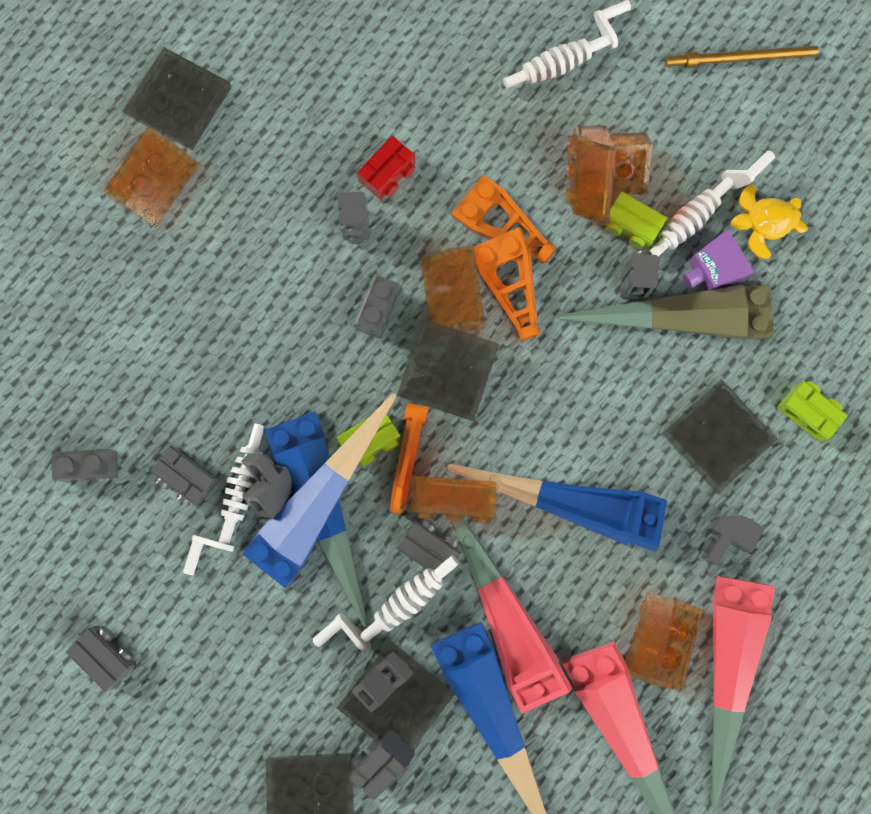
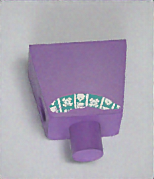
[683,229,754,291]

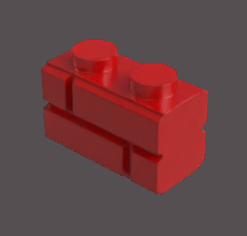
[357,136,416,200]

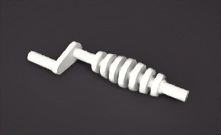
[503,0,631,88]
[650,151,775,257]
[183,423,265,576]
[313,555,459,652]

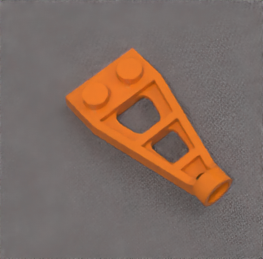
[451,174,557,265]
[471,227,541,341]

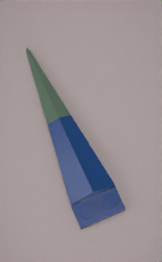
[264,411,367,627]

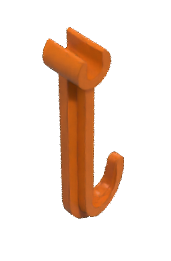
[389,403,429,515]

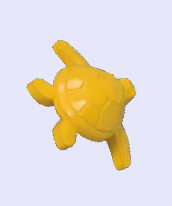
[730,184,807,260]

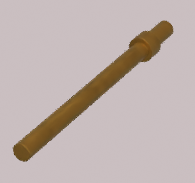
[665,46,819,68]

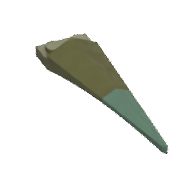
[558,285,774,340]

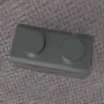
[338,191,370,244]
[620,250,660,301]
[354,275,400,339]
[151,445,219,506]
[52,449,118,482]
[397,520,462,581]
[66,625,136,692]
[350,730,415,800]

